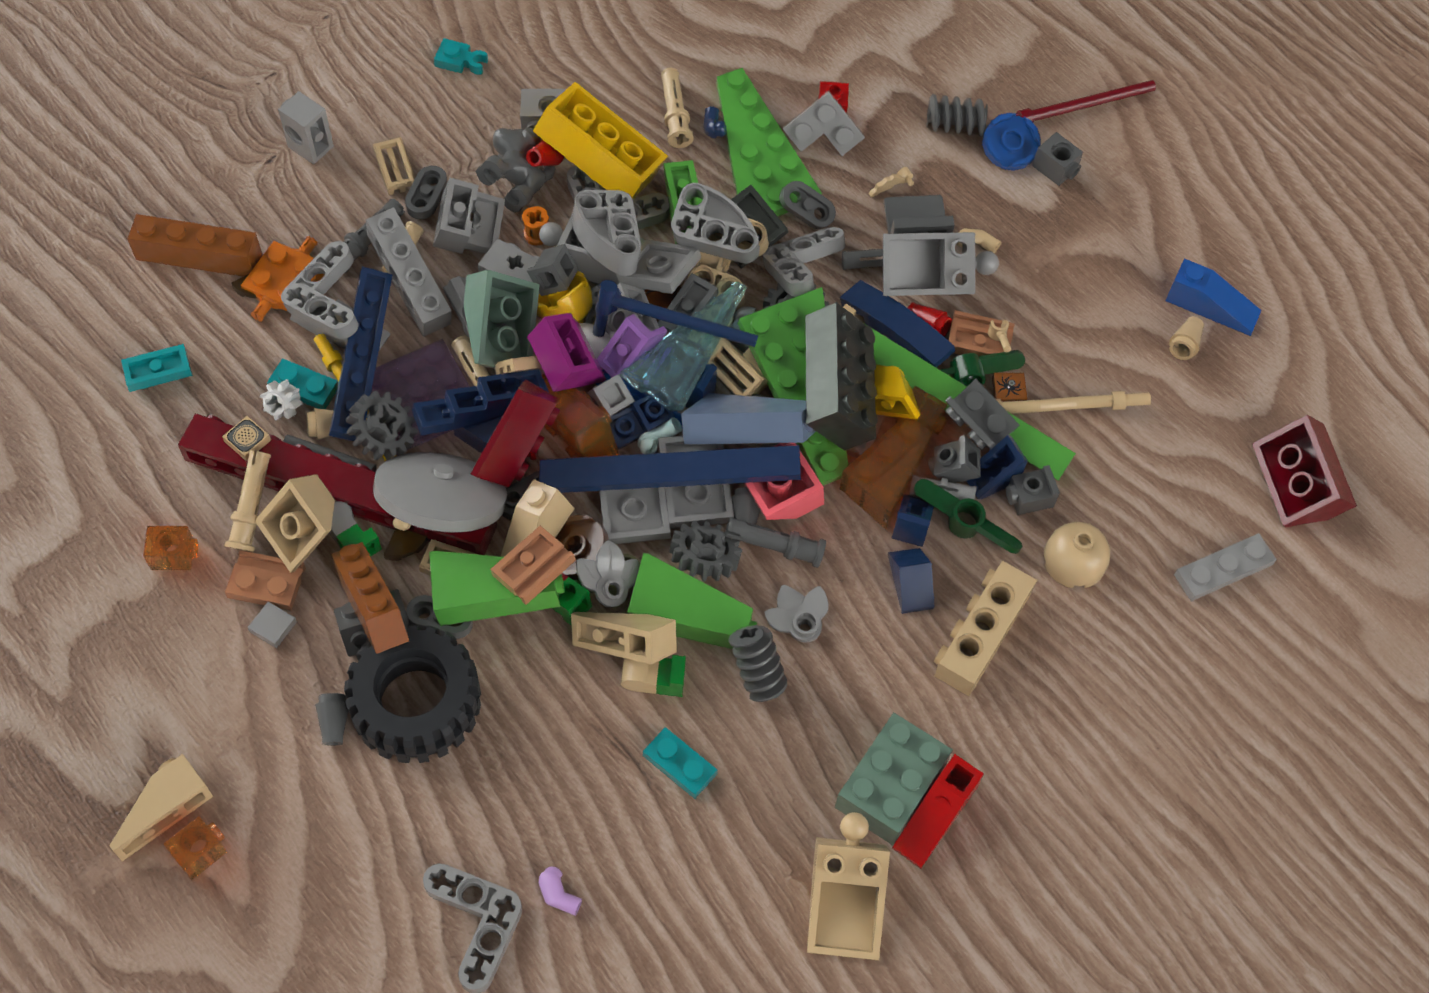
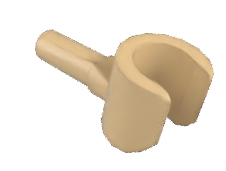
[988,320,1011,352]

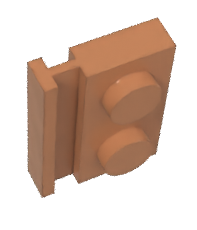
[948,310,1015,356]
[490,525,576,605]
[225,550,306,611]

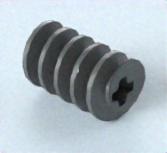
[926,94,988,136]
[728,625,787,702]

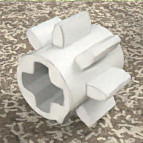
[260,379,303,420]

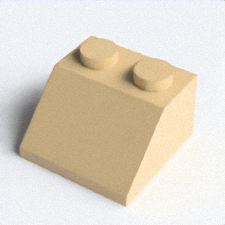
[255,475,335,573]

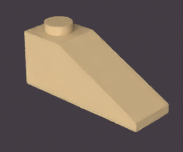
[501,479,575,557]
[571,612,677,665]
[110,754,213,862]

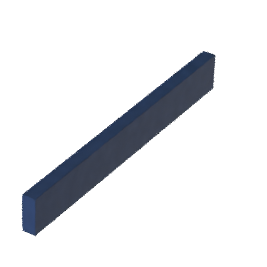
[539,445,801,493]

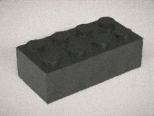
[805,302,878,451]

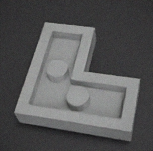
[783,91,865,156]

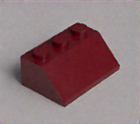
[470,380,560,487]
[1252,415,1357,527]

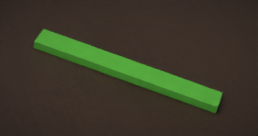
[865,324,1076,481]

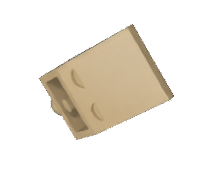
[807,812,890,960]

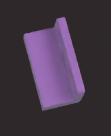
[597,314,668,380]

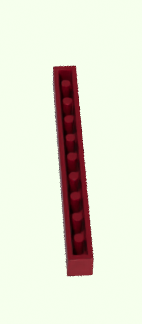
[178,413,497,555]

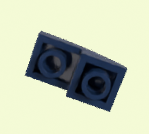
[602,389,675,450]

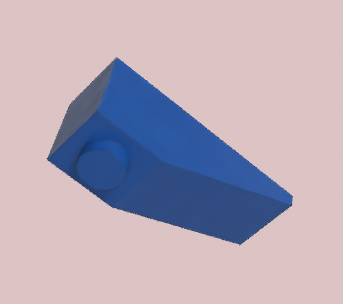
[1165,258,1262,336]

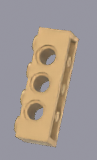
[934,561,1037,696]

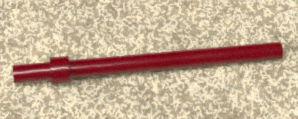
[1016,80,1156,123]

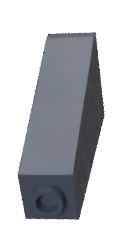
[681,393,816,444]

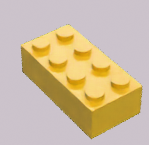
[533,82,668,199]

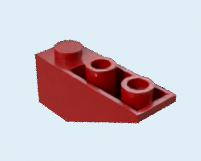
[892,754,984,869]

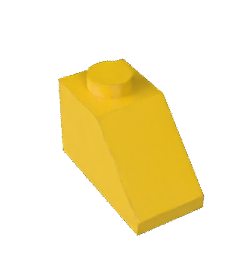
[874,365,920,419]

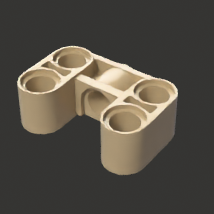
[688,218,769,311]

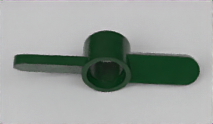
[941,350,1025,386]
[914,479,1022,554]

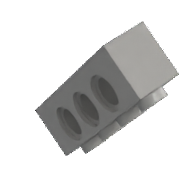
[366,207,451,337]

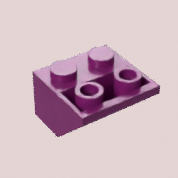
[527,313,606,392]

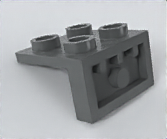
[884,195,955,234]
[945,379,1020,450]

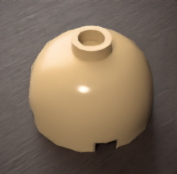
[1043,522,1111,588]

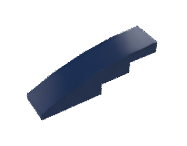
[840,280,956,368]
[412,369,549,435]

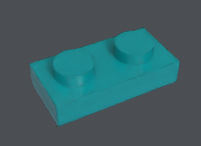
[121,344,193,392]
[267,358,338,409]
[643,727,718,799]

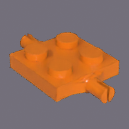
[240,236,324,322]

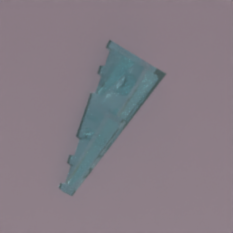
[619,282,747,411]

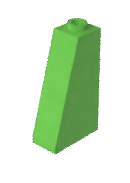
[429,551,565,626]
[627,553,757,649]

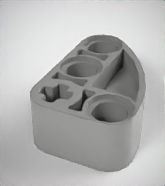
[671,183,760,263]
[572,190,641,276]

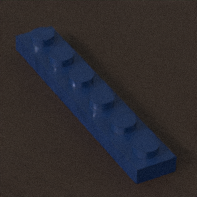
[329,266,393,441]

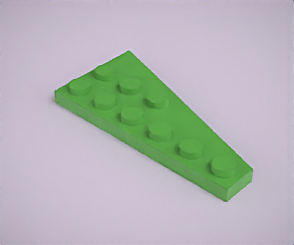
[716,68,822,216]
[737,287,849,486]

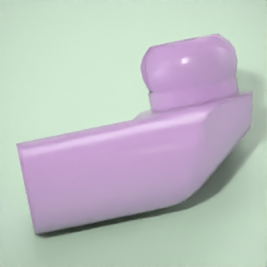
[539,866,582,916]

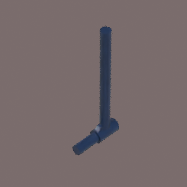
[592,280,758,347]

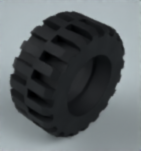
[344,624,481,763]

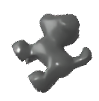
[476,128,556,213]

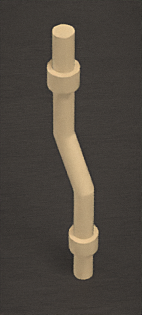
[996,391,1151,414]

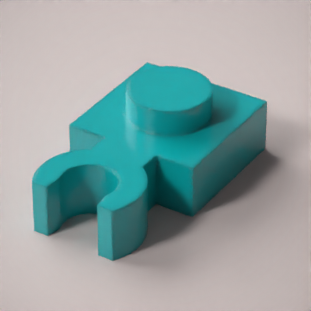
[434,38,488,75]

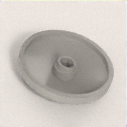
[373,452,507,532]

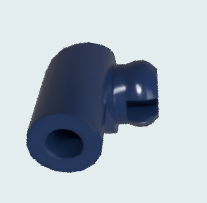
[703,107,727,139]

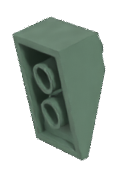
[463,270,540,368]

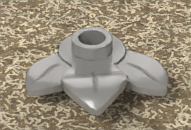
[576,540,639,607]
[764,585,829,643]

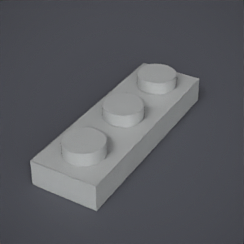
[1174,533,1277,602]

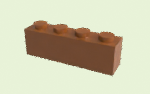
[127,214,262,277]
[331,542,409,654]

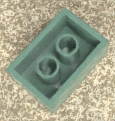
[834,712,953,845]

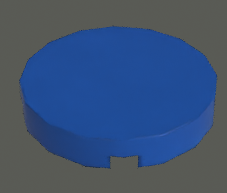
[982,113,1041,171]

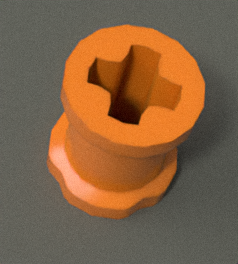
[522,206,549,246]

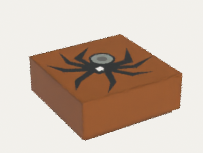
[992,373,1027,402]

